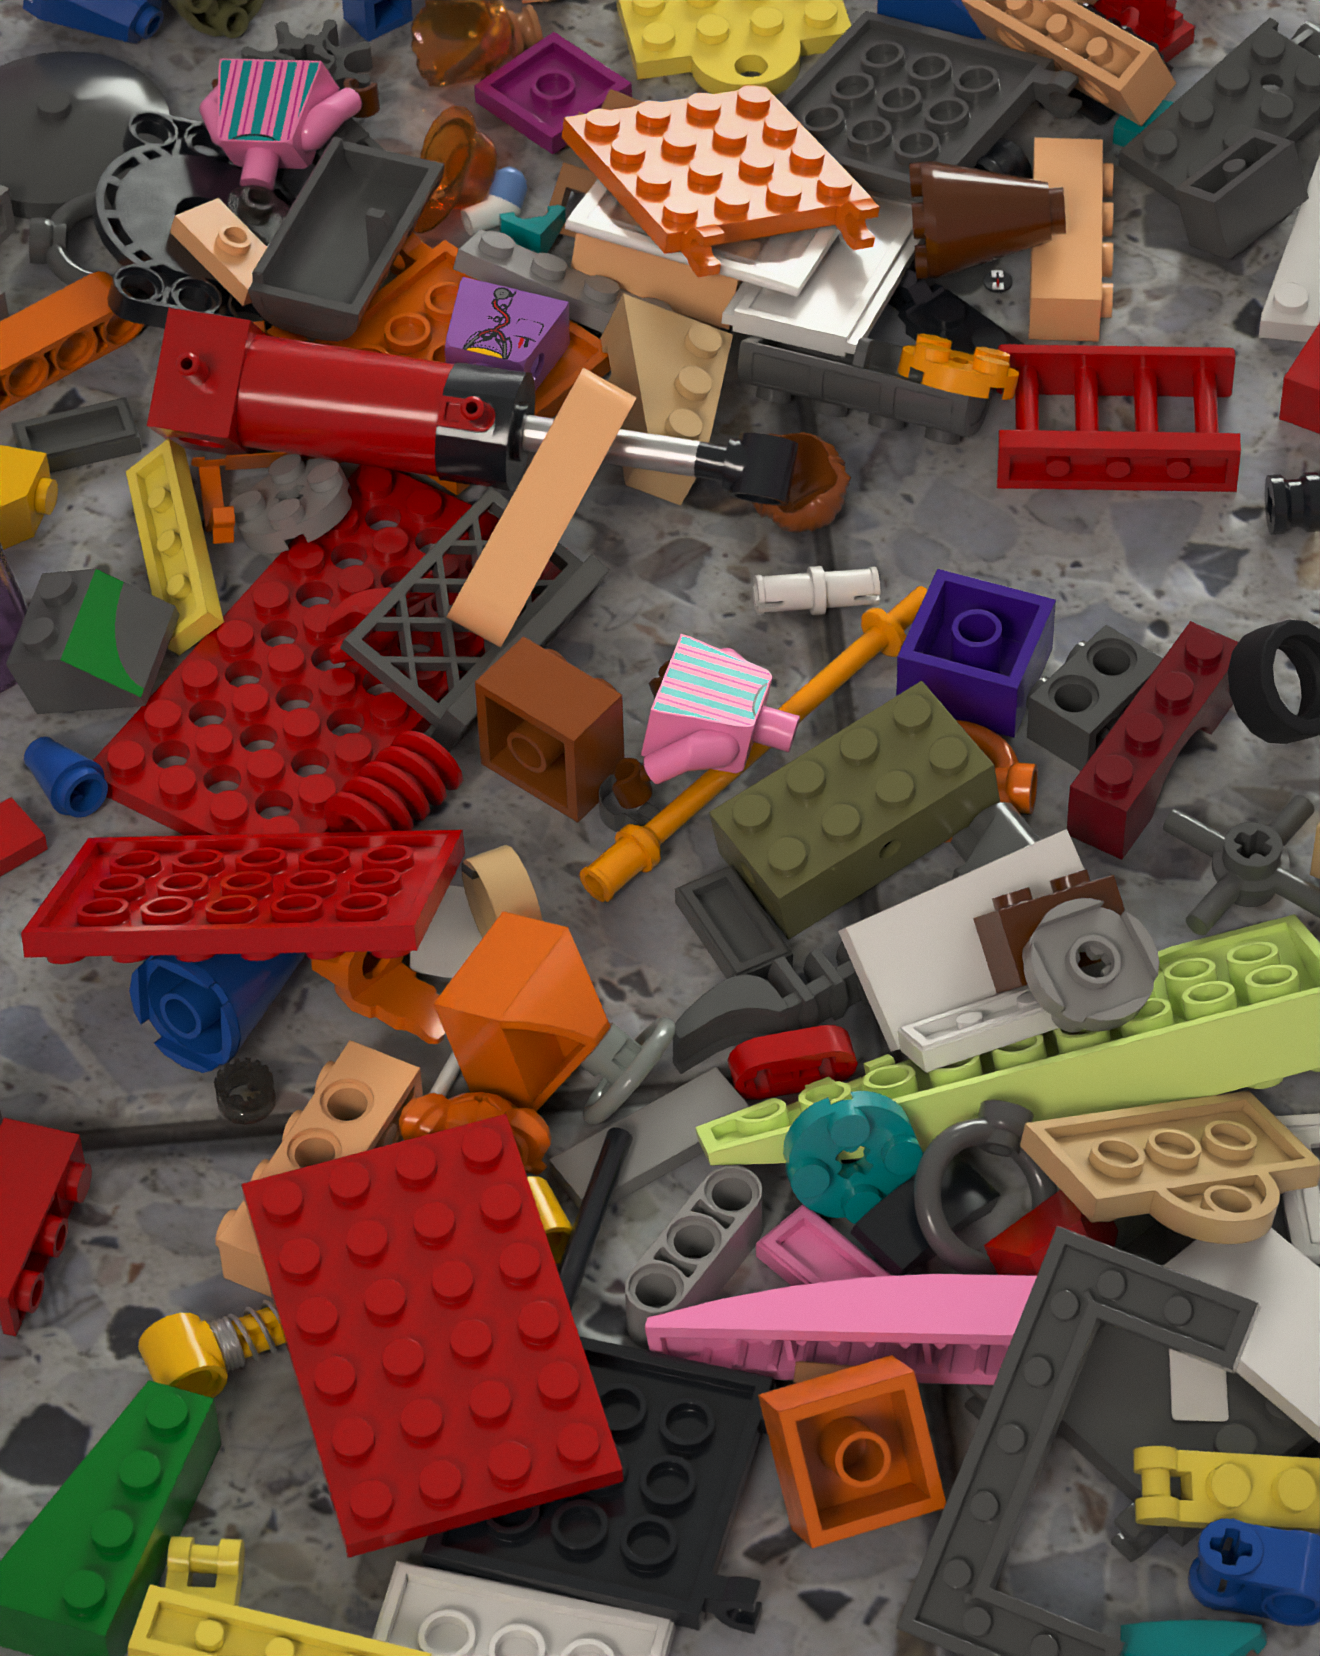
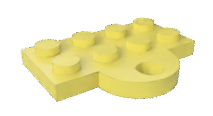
[617,0,851,96]

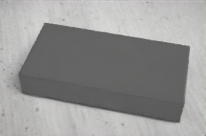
[11,397,142,473]
[675,865,793,980]

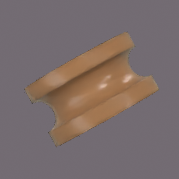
[502,4,543,58]

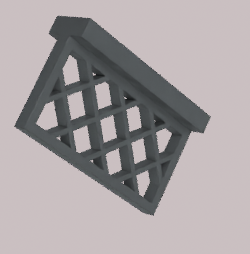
[340,486,610,753]

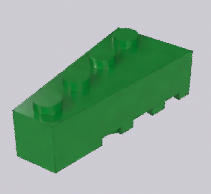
[0,1380,222,1656]

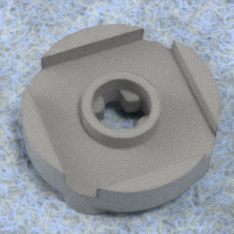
[230,454,352,553]
[1022,898,1160,1033]

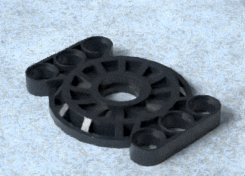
[92,111,296,330]

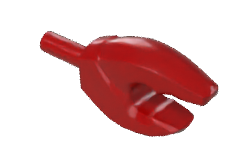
[326,587,435,664]

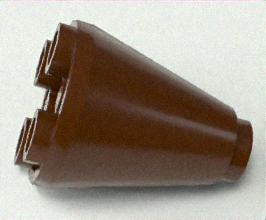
[909,161,1066,280]

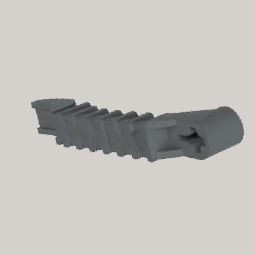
[672,802,1041,1074]

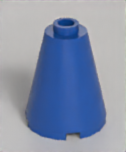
[129,953,305,1073]

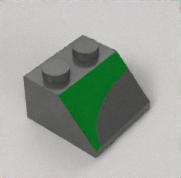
[6,569,180,714]

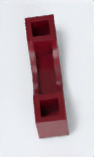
[1067,621,1238,860]

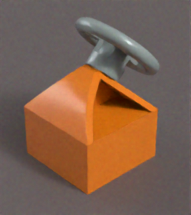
[433,911,676,1125]

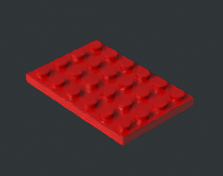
[21,830,465,964]
[241,1114,623,1558]

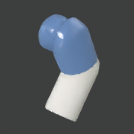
[461,167,527,236]

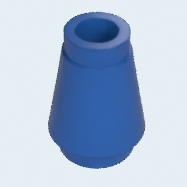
[24,737,108,818]

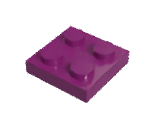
[474,32,632,155]

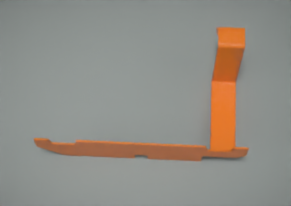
[191,452,341,544]

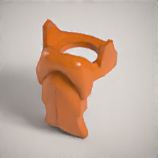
[311,952,445,1044]

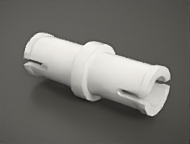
[753,566,880,615]

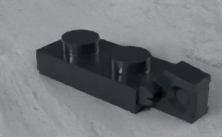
[888,269,1025,355]

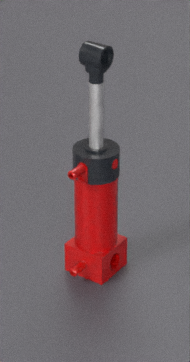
[147,308,799,506]

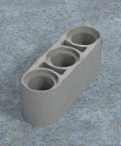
[625,1166,762,1350]

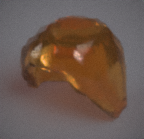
[411,0,515,88]

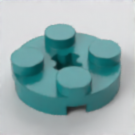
[783,1091,923,1224]

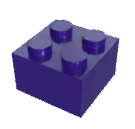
[896,569,1056,738]

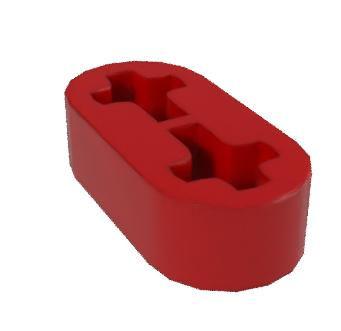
[727,1025,858,1100]

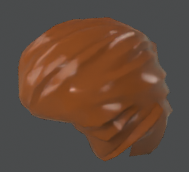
[751,432,851,533]

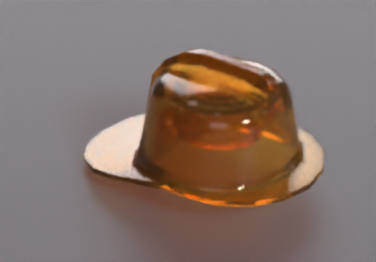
[413,105,498,234]

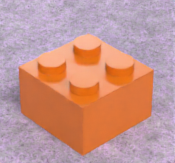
[758,1355,946,1548]

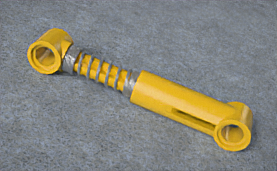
[138,1176,572,1398]

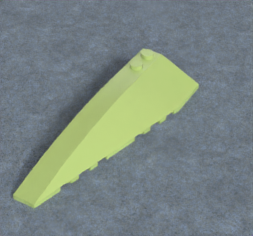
[695,914,1320,1165]

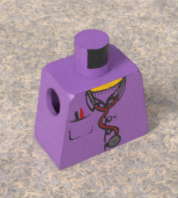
[445,277,570,391]

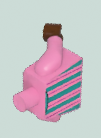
[199,58,380,194]
[612,634,800,809]

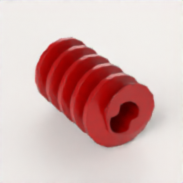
[324,730,464,832]

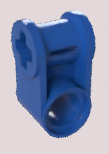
[1188,1519,1320,1627]

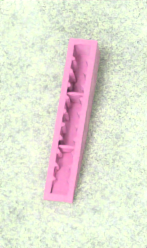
[645,1274,1037,1385]

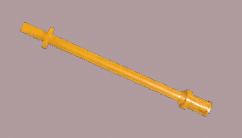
[579,586,927,902]

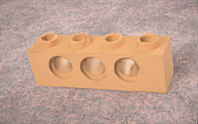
[961,0,1176,126]
[215,1040,423,1298]

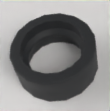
[1228,619,1320,744]

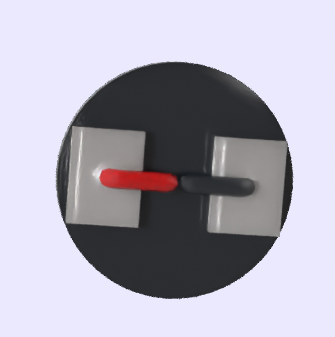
[983,270,1012,293]

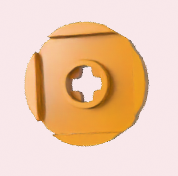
[897,334,1019,400]

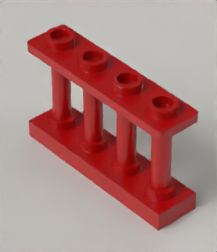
[996,344,1241,492]

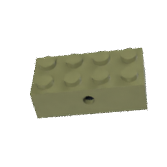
[709,681,1000,940]

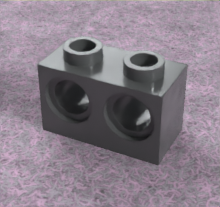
[1026,625,1163,771]

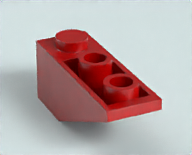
[0,1118,92,1337]

